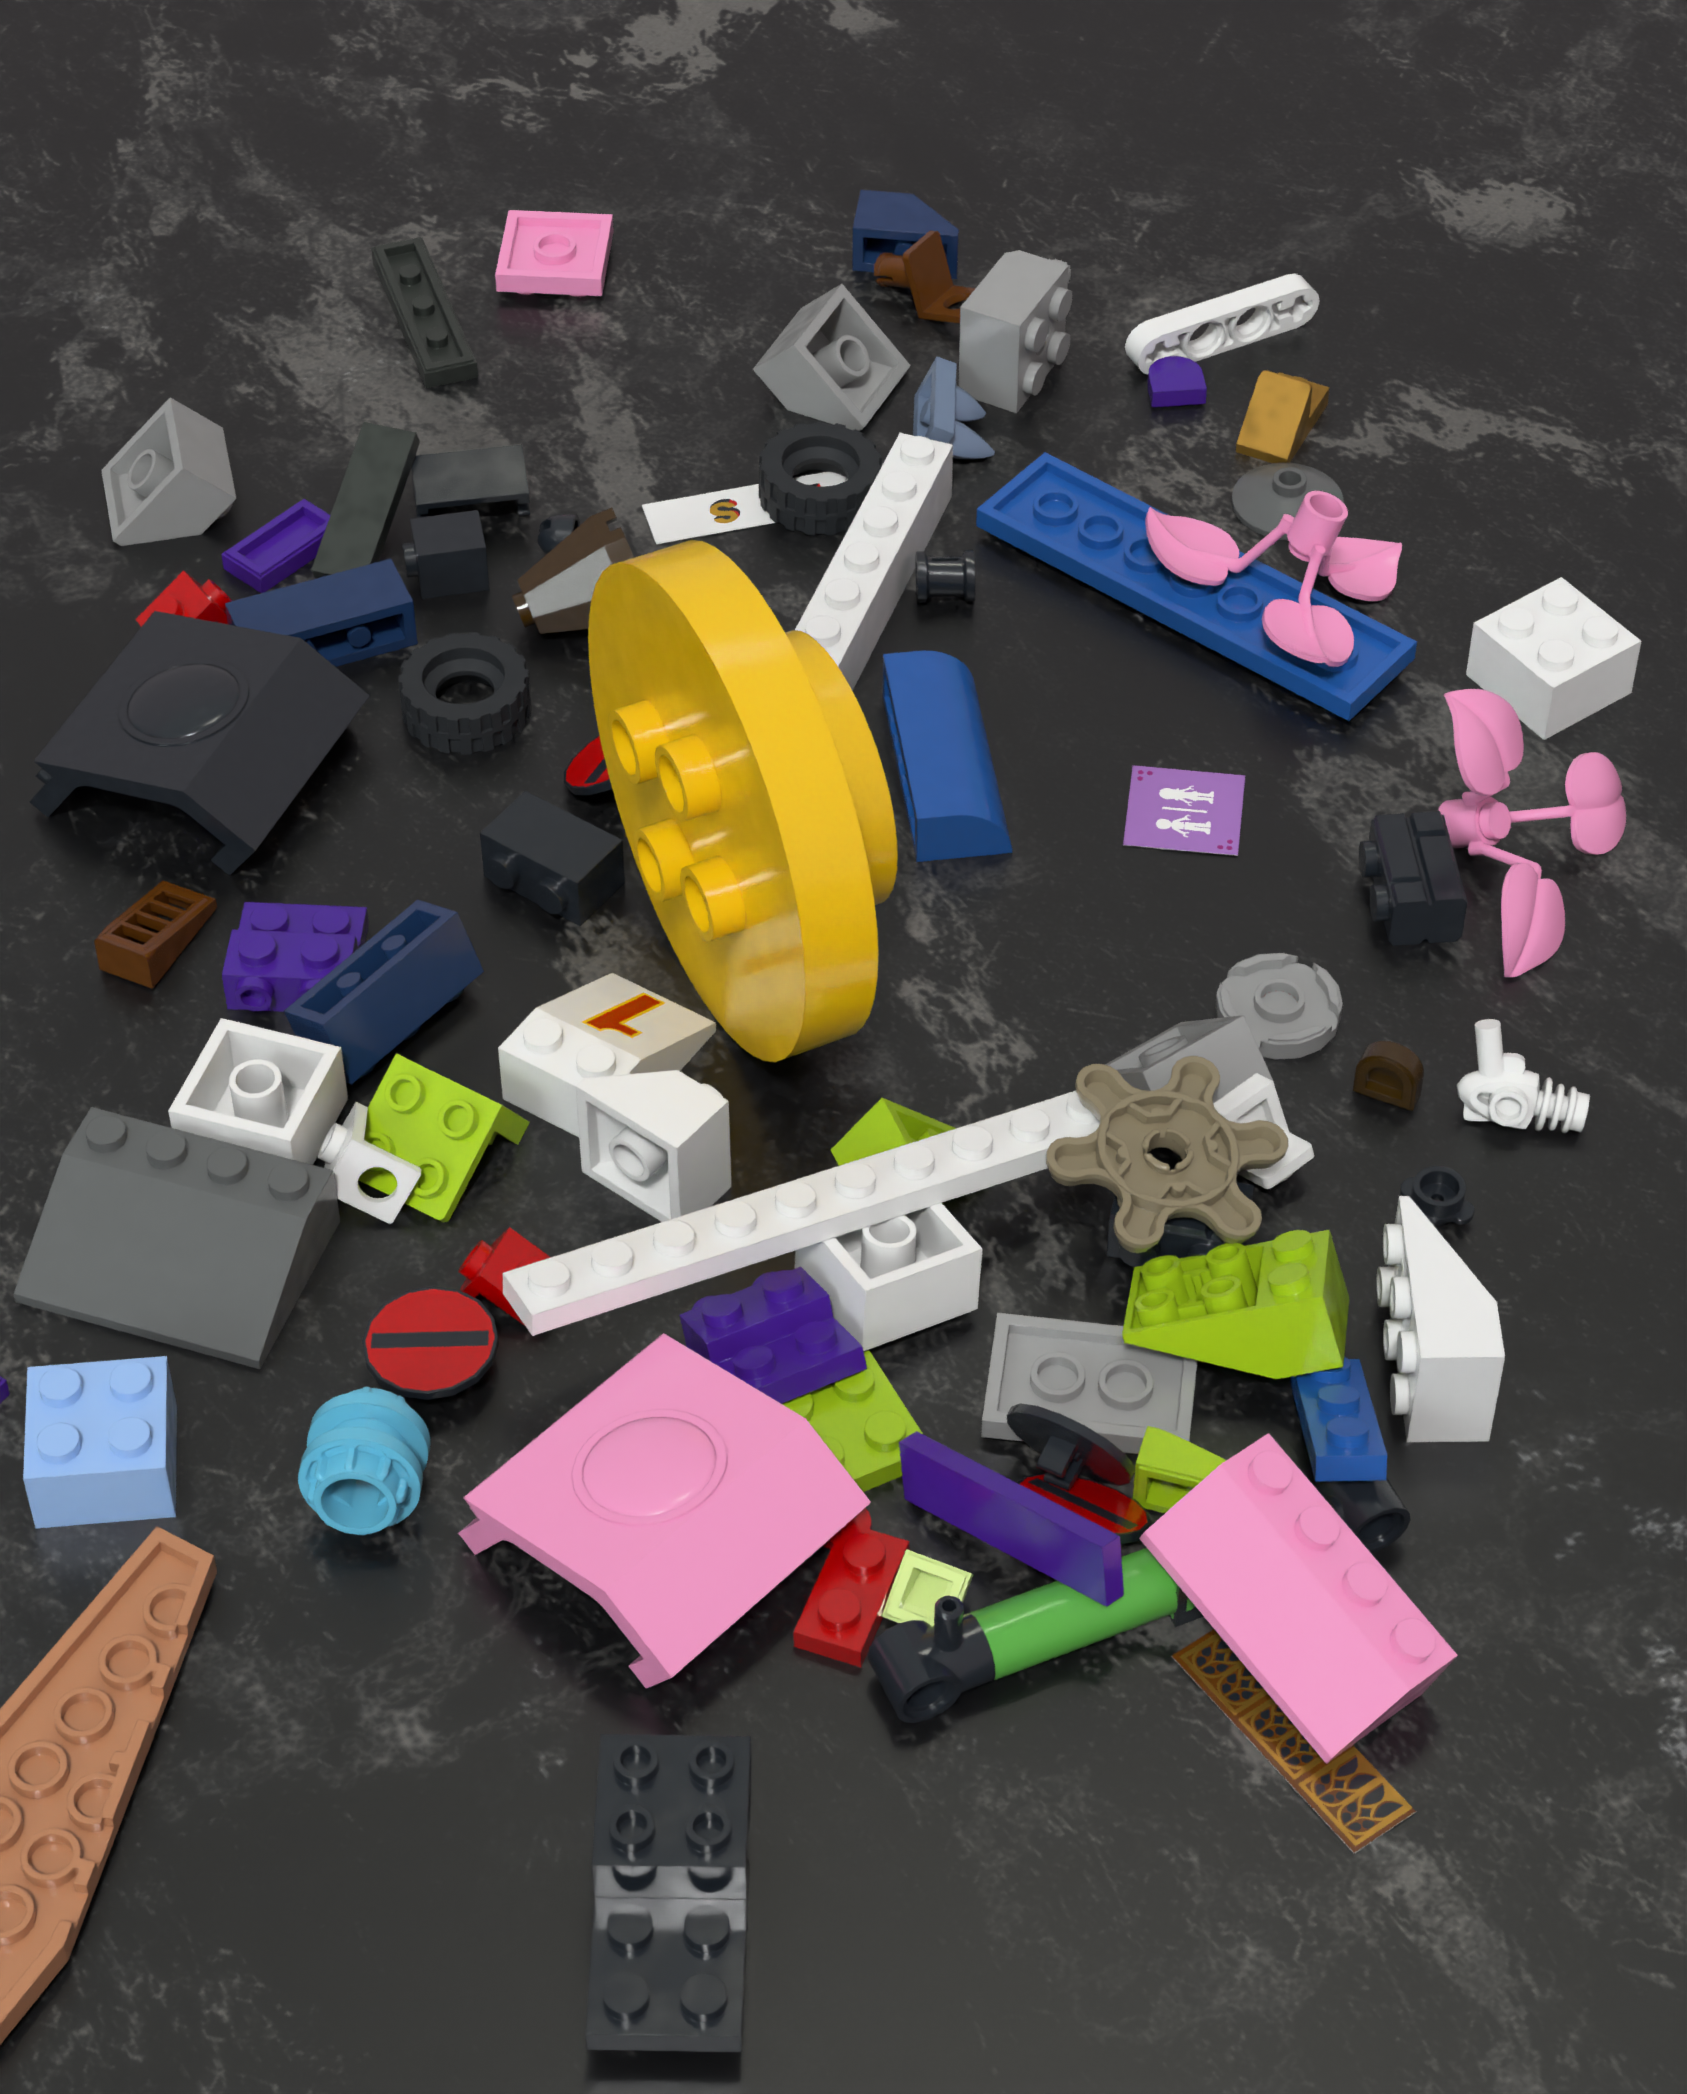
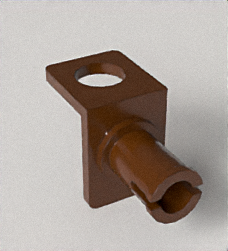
[874,230,976,324]

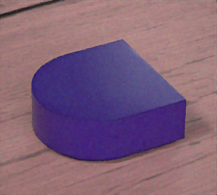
[1147,356,1207,407]

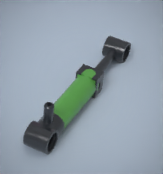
[867,1477,1411,1723]

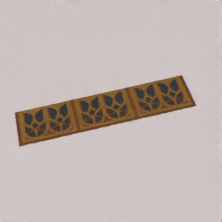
[1172,1629,1416,1853]

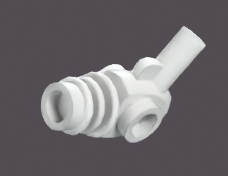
[1456,1019,1590,1133]

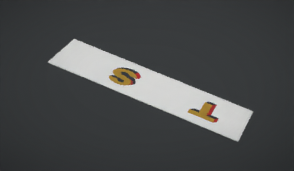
[642,471,848,544]

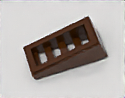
[94,880,217,989]

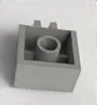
[959,250,1072,413]

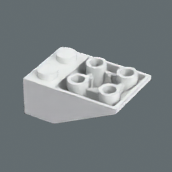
[1376,1196,1505,1442]

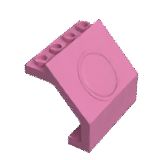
[458,1333,871,1688]

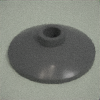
[1232,463,1344,541]

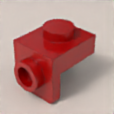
[135,570,232,627]
[458,1227,551,1327]

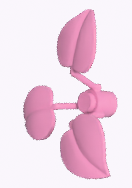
[1145,491,1402,667]
[1438,689,1626,977]

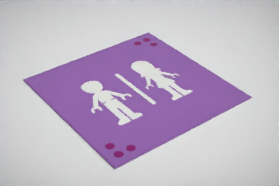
[1123,765,1245,856]

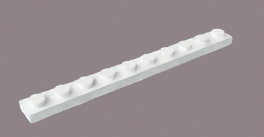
[503,1091,1100,1336]

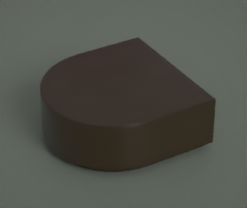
[1353,1041,1424,1111]

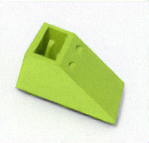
[1122,1229,1349,1379]

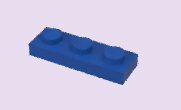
[1291,1357,1387,1481]

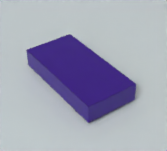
[221,499,330,593]

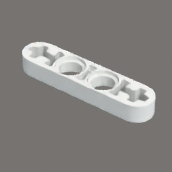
[1125,274,1319,375]

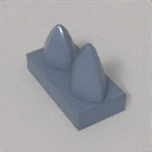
[913,356,995,460]

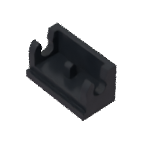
[411,444,530,518]

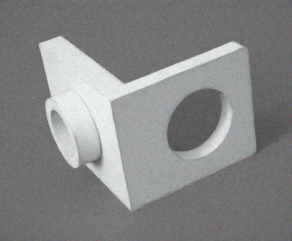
[318,1102,421,1224]

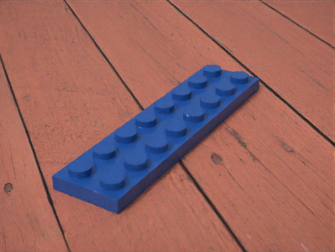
[976,452,1417,721]

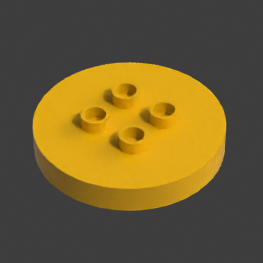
[588,540,898,1062]

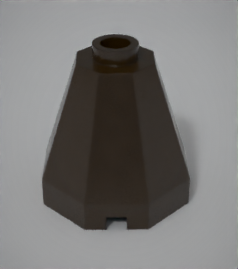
[512,507,634,634]

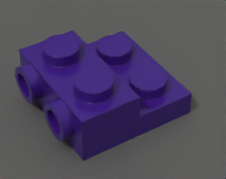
[222,902,369,1012]
[680,1267,867,1404]

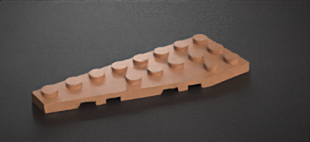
[0,1526,217,2045]

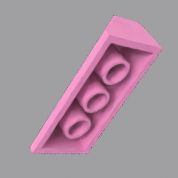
[1139,1433,1458,1764]

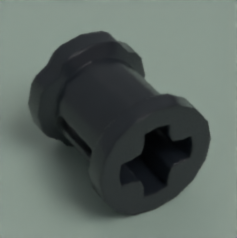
[915,550,975,603]

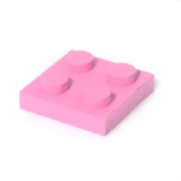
[495,210,613,297]

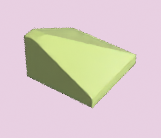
[881,1549,974,1627]

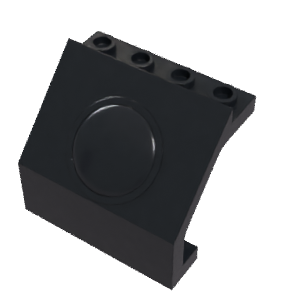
[30,611,370,876]

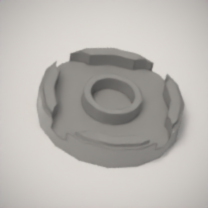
[1215,953,1343,1060]

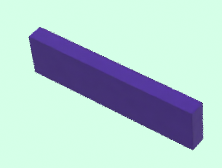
[899,1431,1124,1607]

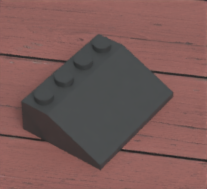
[14,1107,340,1369]

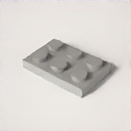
[981,1313,1197,1454]

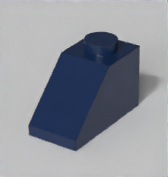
[853,190,959,279]

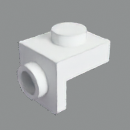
[1213,1073,1315,1189]

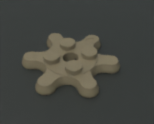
[1046,1056,1289,1253]

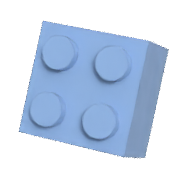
[23,1356,177,1529]

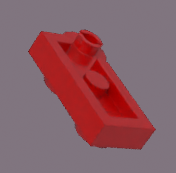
[793,1508,910,1667]

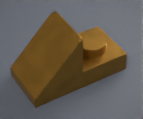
[1236,370,1330,463]

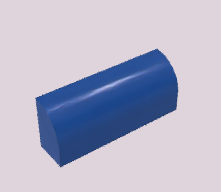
[883,651,1012,862]

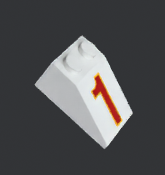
[498,973,716,1137]

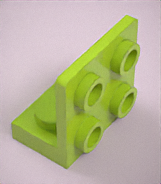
[358,1053,530,1223]

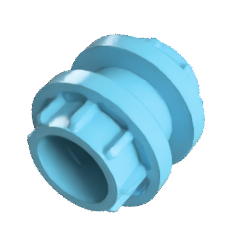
[298,1387,431,1535]

